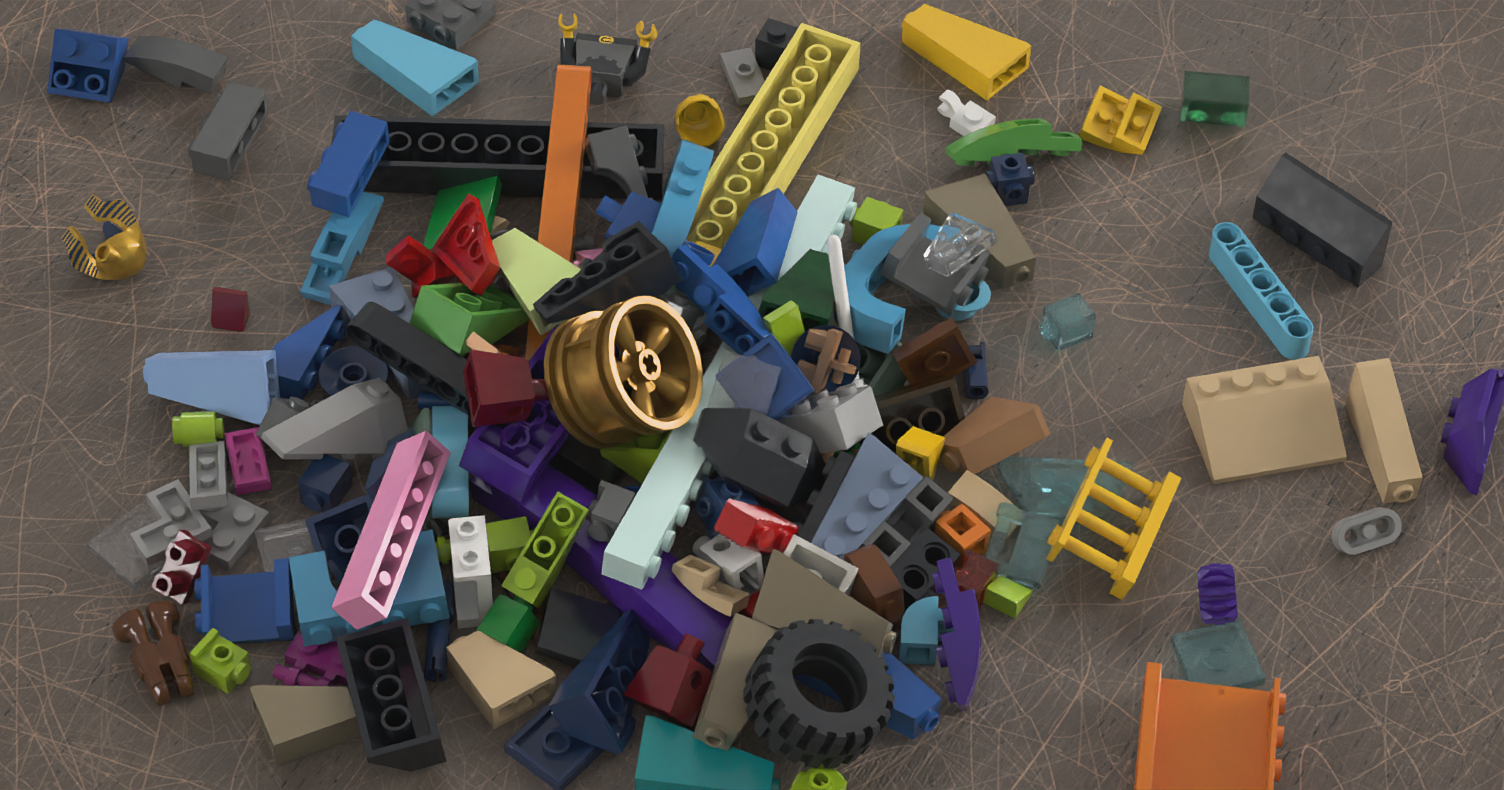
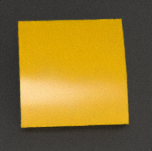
[1078,85,1162,155]

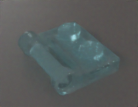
[978,502,1061,589]

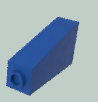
[712,188,798,297]
[795,653,942,739]

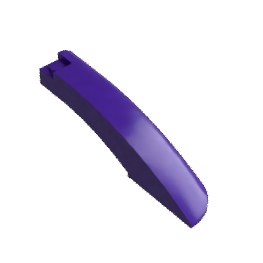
[468,465,734,673]

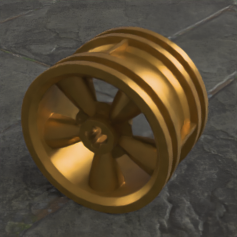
[544,296,703,449]

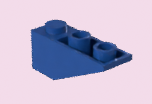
[272,305,346,400]

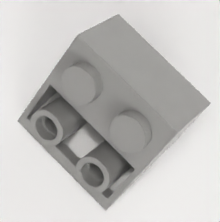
[777,383,883,453]

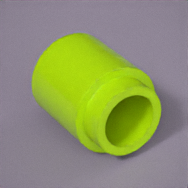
[172,411,224,447]

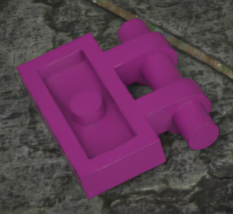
[272,629,348,687]

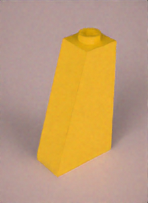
[901,4,1031,101]

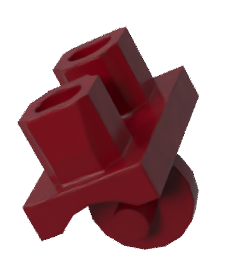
[152,529,212,605]

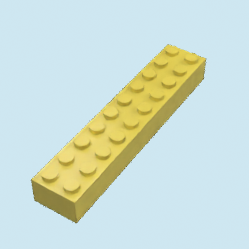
[686,23,860,249]

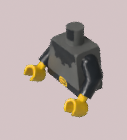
[558,13,657,105]

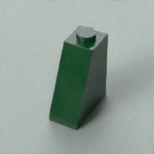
[758,249,834,331]

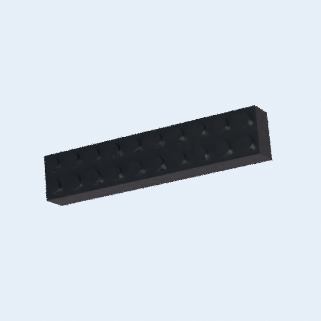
[331,115,664,200]

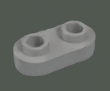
[1332,507,1402,555]

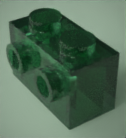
[1180,71,1250,127]

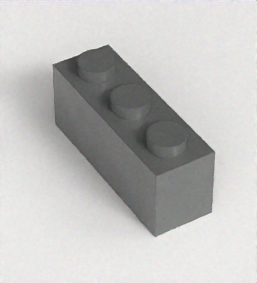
[188,81,268,181]

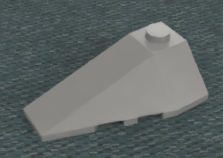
[261,378,408,459]

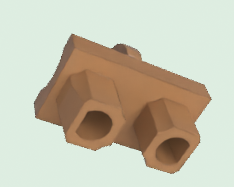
[797,328,857,394]

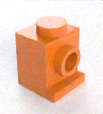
[934,504,991,569]

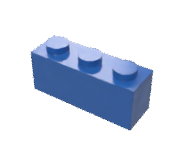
[307,110,389,217]

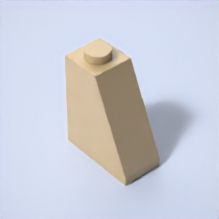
[446,631,557,730]

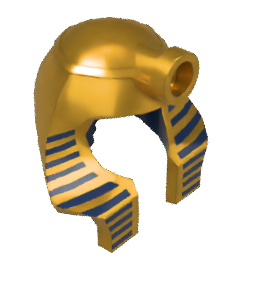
[61,194,147,280]

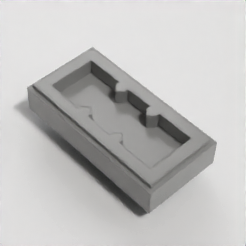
[720,47,765,106]

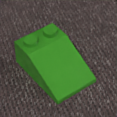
[409,283,530,356]

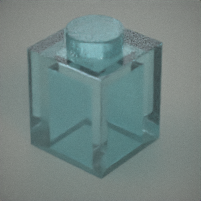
[1040,293,1096,352]

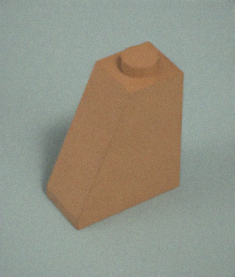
[941,396,1050,475]

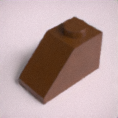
[844,544,905,626]

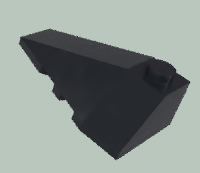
[533,221,681,324]

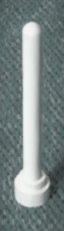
[827,235,868,388]

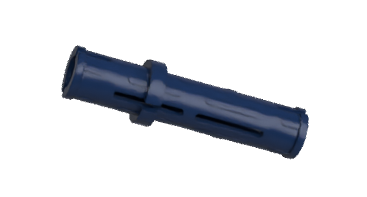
[424,579,455,682]

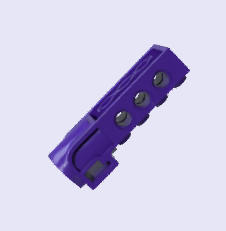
[459,324,619,502]

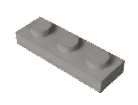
[189,441,228,511]

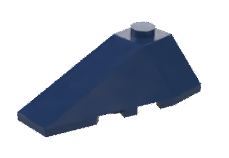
[305,494,415,628]
[548,609,650,754]

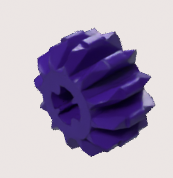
[1197,563,1238,625]

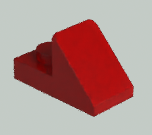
[385,235,457,298]

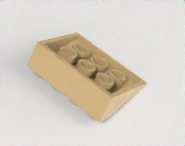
[1182,356,1347,485]

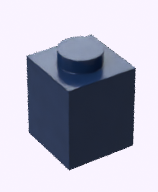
[298,454,353,512]

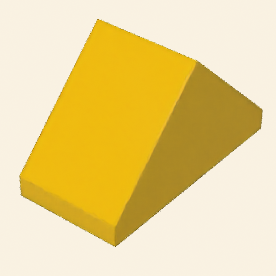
[896,426,946,481]

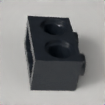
[890,528,961,611]

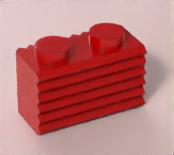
[714,498,799,555]

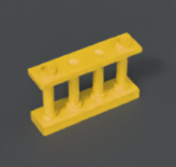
[1046,438,1181,600]

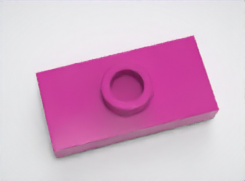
[224,427,272,495]

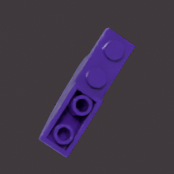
[932,557,981,712]

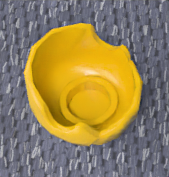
[674,94,725,147]

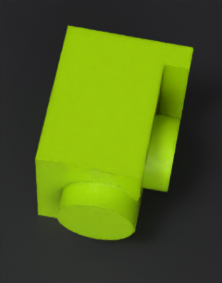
[190,628,251,694]

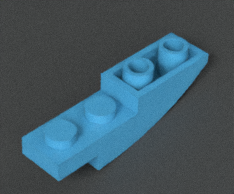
[300,192,384,305]

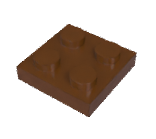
[891,317,978,385]

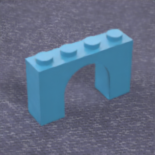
[289,530,450,647]

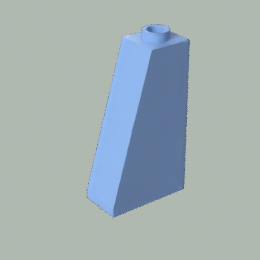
[143,350,280,425]

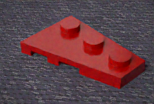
[431,193,500,296]

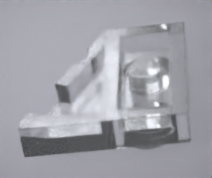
[923,212,998,277]

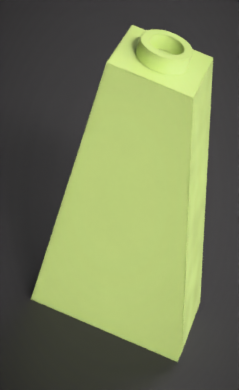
[492,228,581,335]

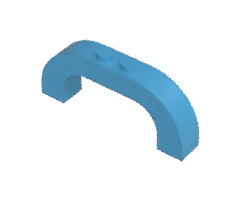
[651,139,714,257]
[833,224,968,354]

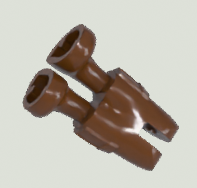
[112,601,194,706]

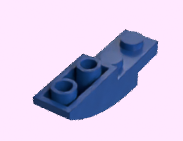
[671,244,769,356]

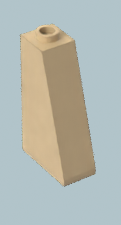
[1345,358,1423,504]

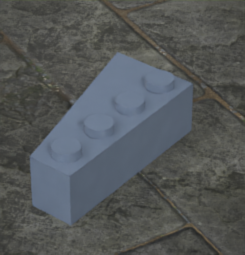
[329,267,432,400]
[811,432,923,560]

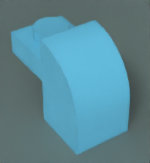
[899,596,954,665]

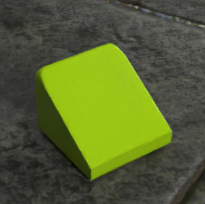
[984,575,1033,619]

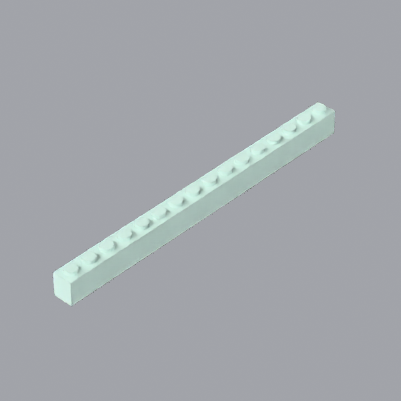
[601,174,857,590]

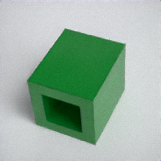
[476,594,540,653]

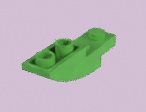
[945,118,1082,166]

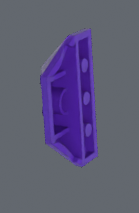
[1440,369,1504,495]

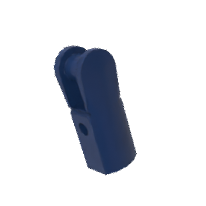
[963,342,989,399]

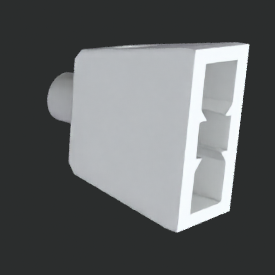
[693,534,764,595]

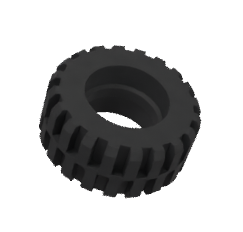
[743,619,895,769]

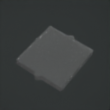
[707,350,782,416]

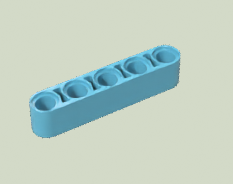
[1209,222,1314,360]
[432,406,469,518]

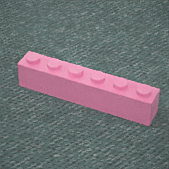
[331,430,451,630]

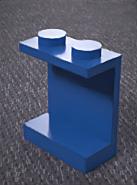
[195,558,295,644]

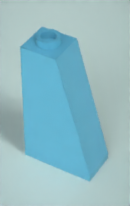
[351,19,479,117]

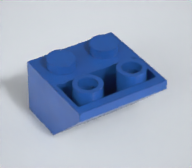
[47,29,129,102]

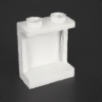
[448,515,493,629]

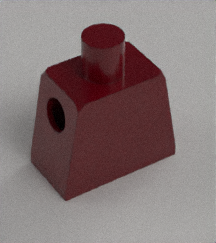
[463,350,549,427]
[624,633,712,727]

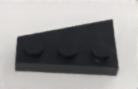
[796,450,854,543]

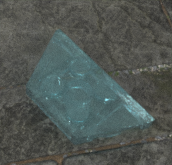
[997,457,1133,524]

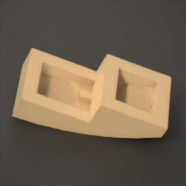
[948,470,1025,543]
[672,555,750,617]

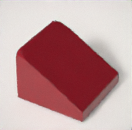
[211,287,250,332]

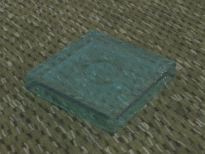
[1170,619,1266,689]

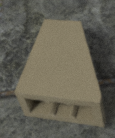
[249,685,361,766]

